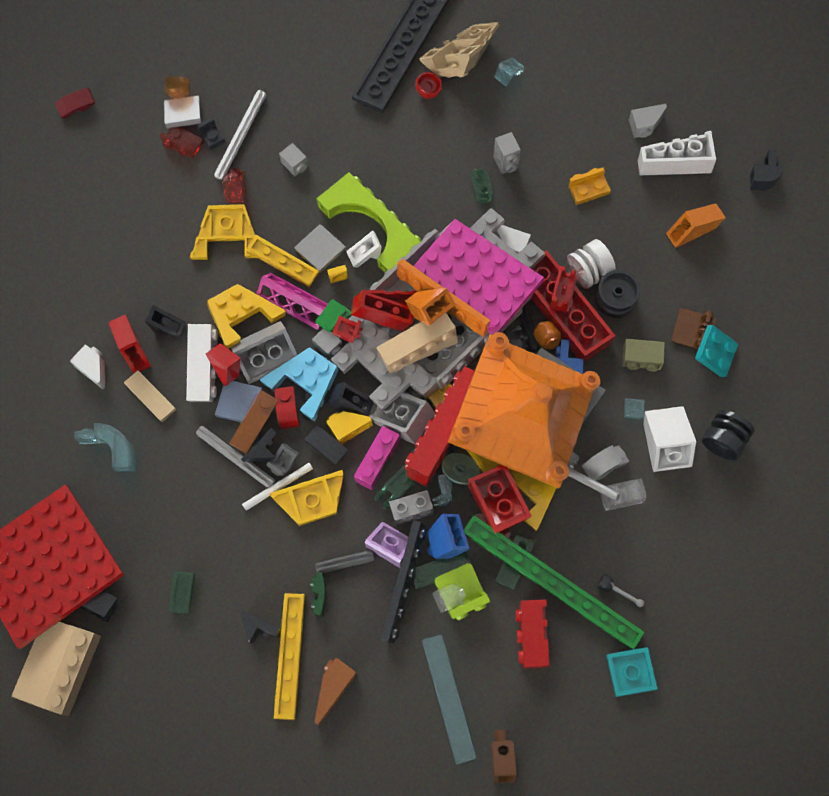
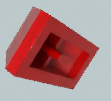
[205,343,241,386]

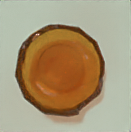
[164,76,191,99]

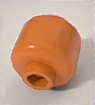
[534,321,561,349]

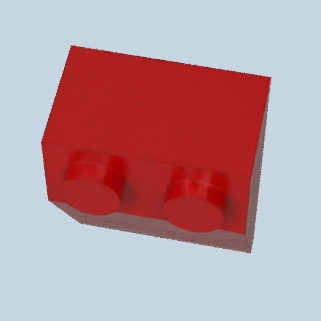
[468,465,532,534]

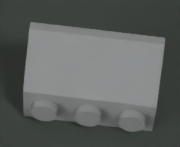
[231,321,297,384]

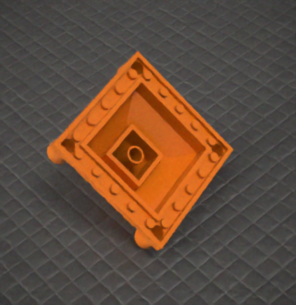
[448,332,600,488]

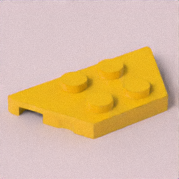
[270,470,344,526]

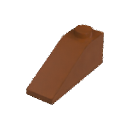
[229,390,278,453]
[315,658,357,726]

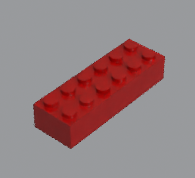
[530,250,616,363]
[405,366,475,487]

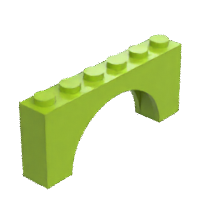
[317,173,422,273]

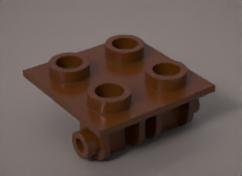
[671,308,717,349]

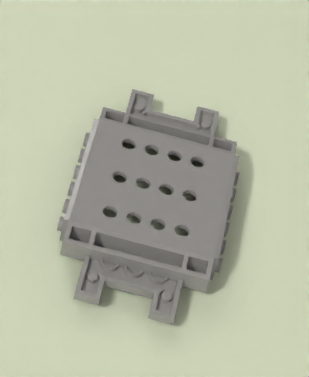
[330,208,545,411]

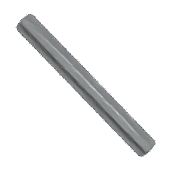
[196,426,275,488]

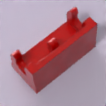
[550,266,577,313]

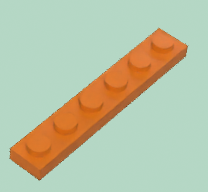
[396,259,491,337]

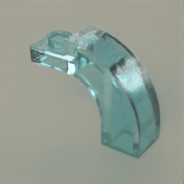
[74,423,136,472]

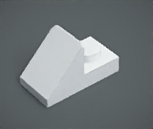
[347,231,381,268]

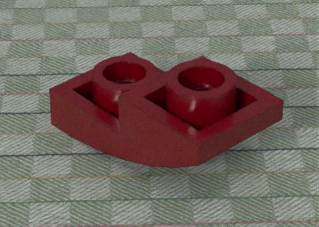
[54,87,96,119]

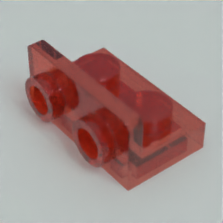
[160,127,204,158]

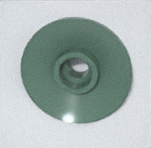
[442,453,480,485]

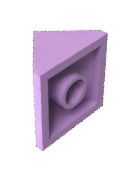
[365,522,409,568]

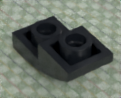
[304,425,348,465]

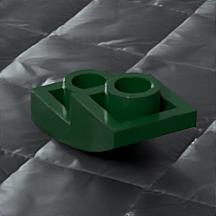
[310,572,326,618]

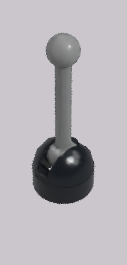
[597,573,644,607]

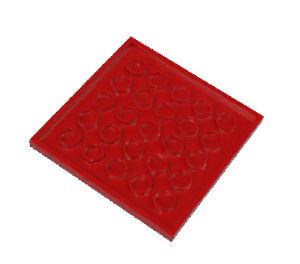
[0,484,124,649]

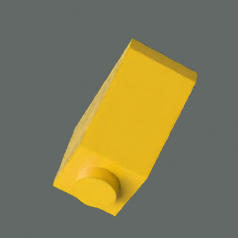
[327,411,373,444]

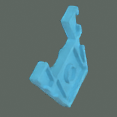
[260,347,339,421]

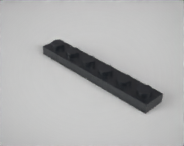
[380,520,427,644]

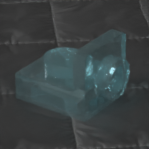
[494,57,525,86]

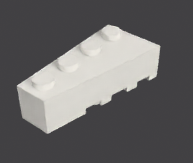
[638,131,716,175]
[186,324,218,402]

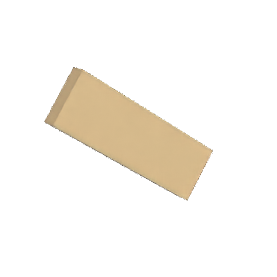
[124,371,176,423]

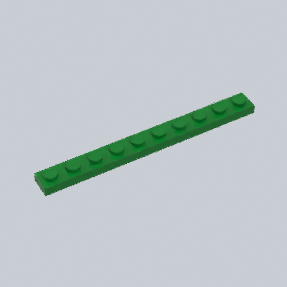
[464,516,644,650]

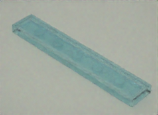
[422,634,476,764]

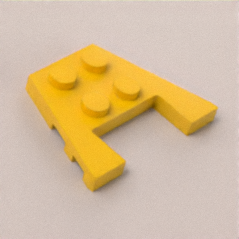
[190,204,257,260]
[207,284,286,349]
[507,467,556,532]

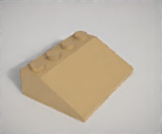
[12,622,101,716]

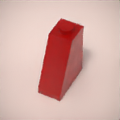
[108,315,151,374]

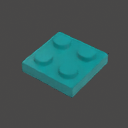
[695,325,738,377]
[606,647,657,697]

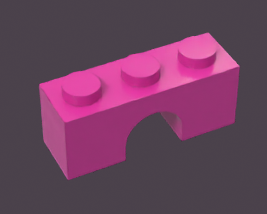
[354,426,400,491]

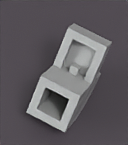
[582,445,629,481]

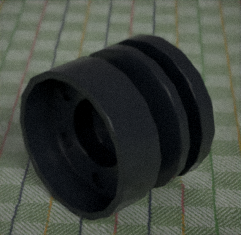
[701,410,755,461]

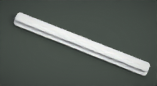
[214,90,266,180]

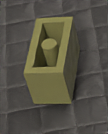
[622,339,665,372]

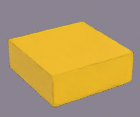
[327,265,348,283]

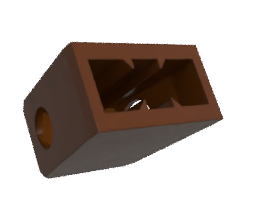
[491,730,517,783]

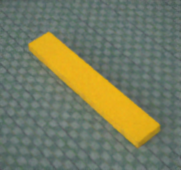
[274,593,305,720]

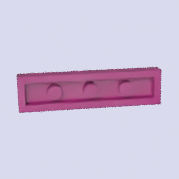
[256,273,328,330]

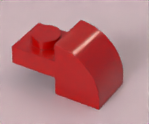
[274,386,300,430]

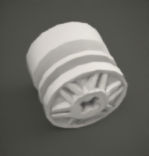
[567,239,616,289]

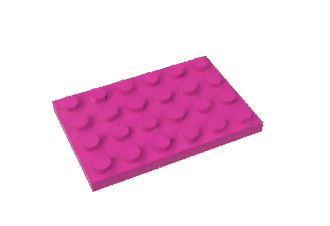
[414,219,544,335]

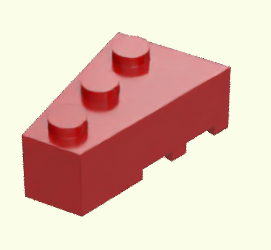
[351,290,417,332]
[515,600,549,669]

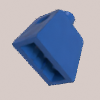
[427,514,470,559]

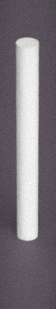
[242,463,313,511]

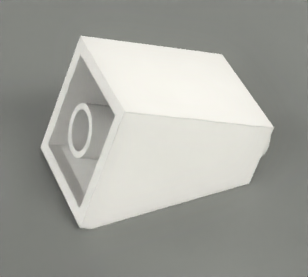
[643,406,696,472]

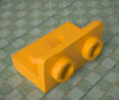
[568,167,611,205]

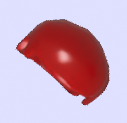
[416,72,442,99]

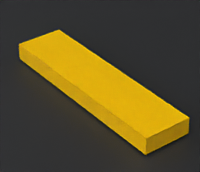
[246,235,319,288]

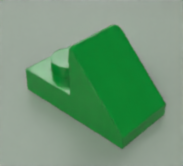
[315,299,352,333]

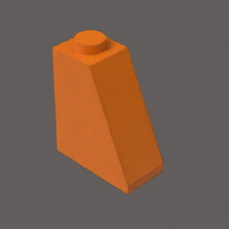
[666,204,726,248]
[406,288,455,325]

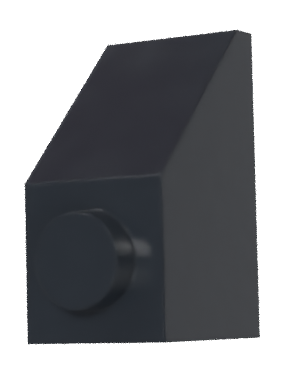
[326,382,374,417]

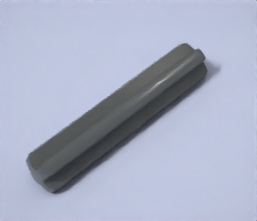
[315,550,374,574]

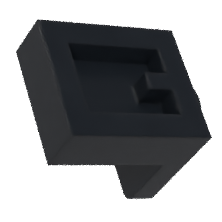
[197,118,226,150]

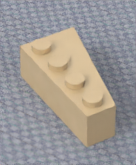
[376,313,458,373]

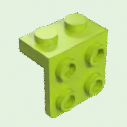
[435,563,490,620]

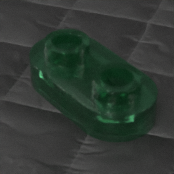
[471,168,493,203]

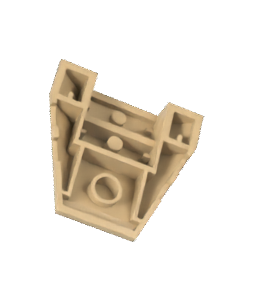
[420,22,500,78]

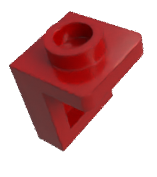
[331,316,363,343]

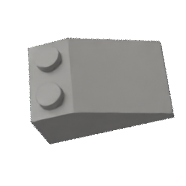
[369,392,435,444]

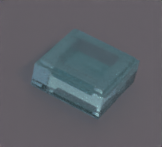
[624,398,645,420]

